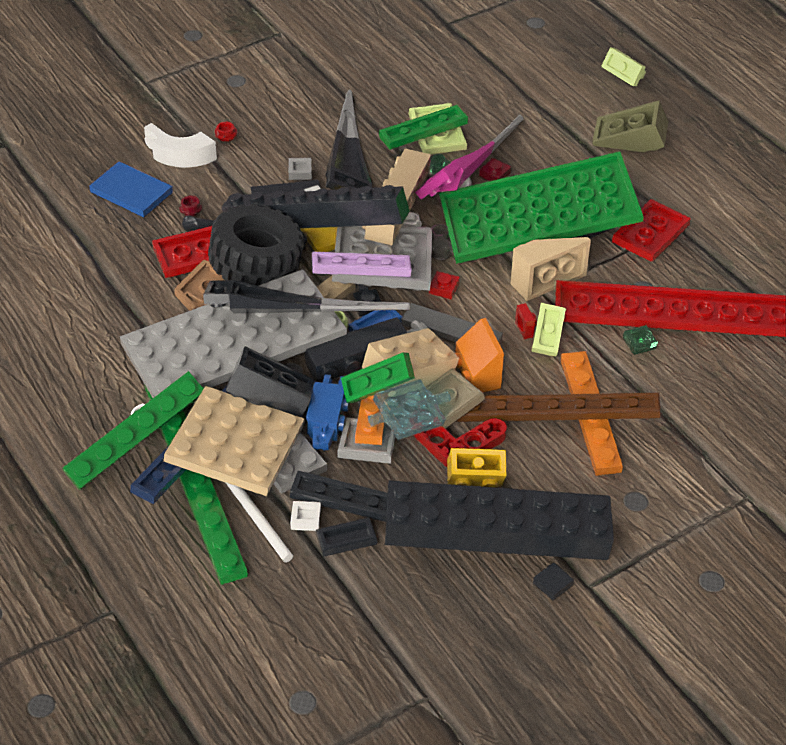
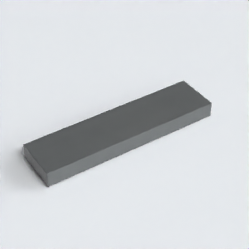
[402,303,503,344]

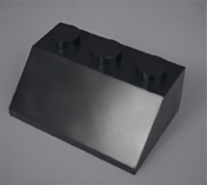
[226,346,314,417]

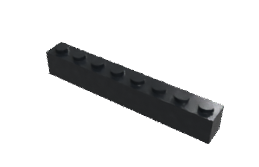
[221,185,410,229]

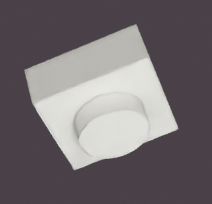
[291,501,321,531]

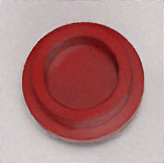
[215,121,237,142]

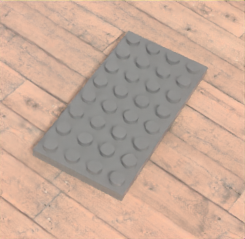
[120,269,347,398]

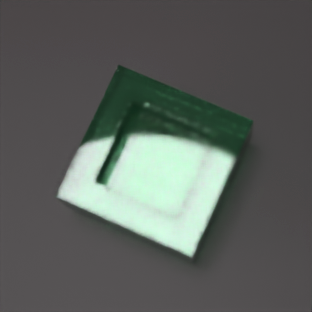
[623,325,658,355]

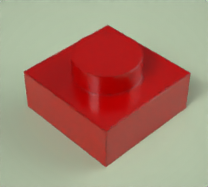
[429,271,460,300]
[515,303,537,339]

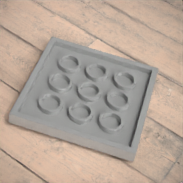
[332,225,432,291]

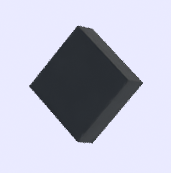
[533,562,574,600]

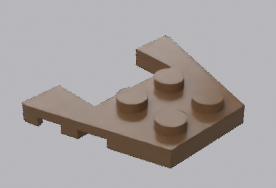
[175,260,223,311]

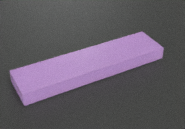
[312,252,411,277]

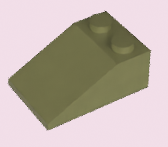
[592,100,668,152]

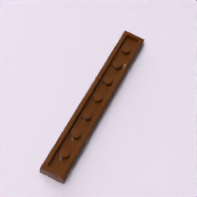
[455,392,660,422]

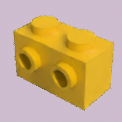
[447,448,506,488]

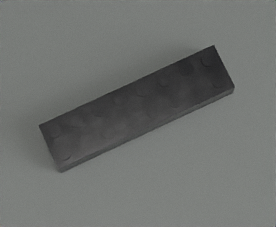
[385,480,614,560]

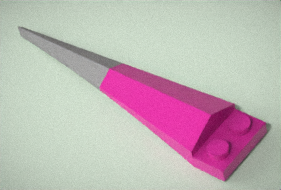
[415,114,524,199]

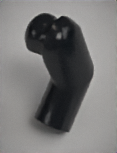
[182,215,215,232]

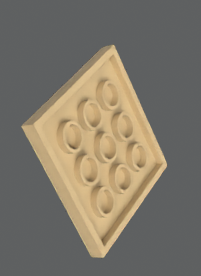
[164,386,304,496]

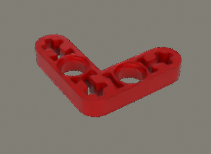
[409,411,507,467]

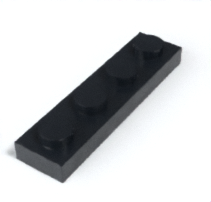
[290,470,387,522]

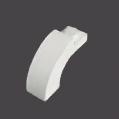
[144,123,217,167]

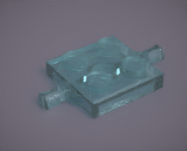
[368,379,451,440]

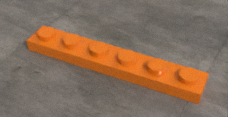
[560,351,623,476]

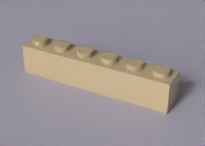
[362,149,431,245]

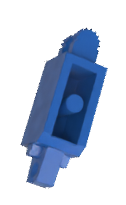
[306,374,350,450]

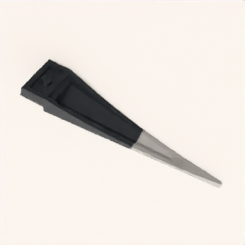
[325,89,372,190]
[203,280,410,314]

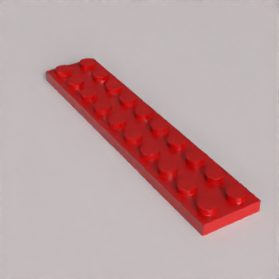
[555,280,786,337]

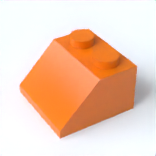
[455,318,504,393]

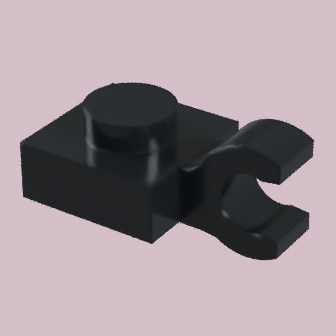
[352,284,381,317]

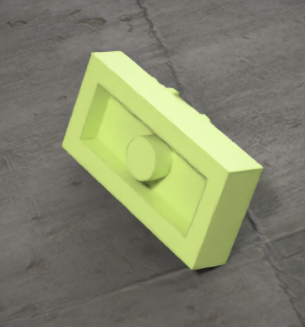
[602,47,646,86]
[531,303,566,357]

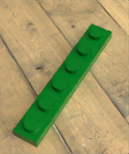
[62,371,204,491]

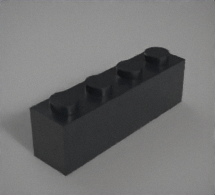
[305,317,407,383]

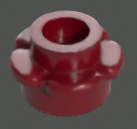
[179,195,202,216]

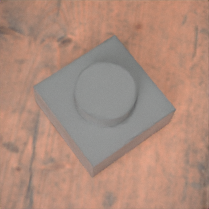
[288,158,312,180]

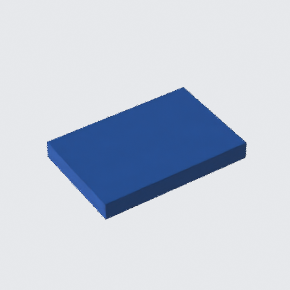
[89,162,173,217]

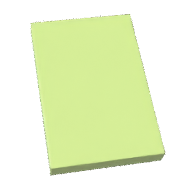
[409,103,467,154]

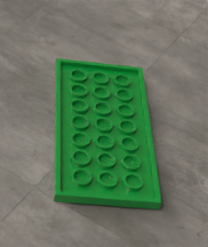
[439,152,643,264]

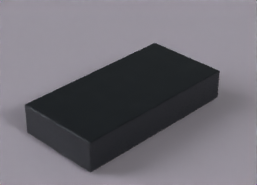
[316,518,377,557]

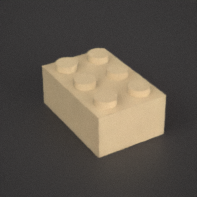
[362,328,459,398]

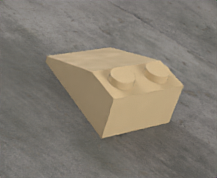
[511,237,591,301]

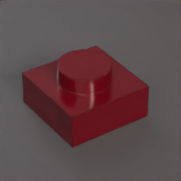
[480,158,511,181]

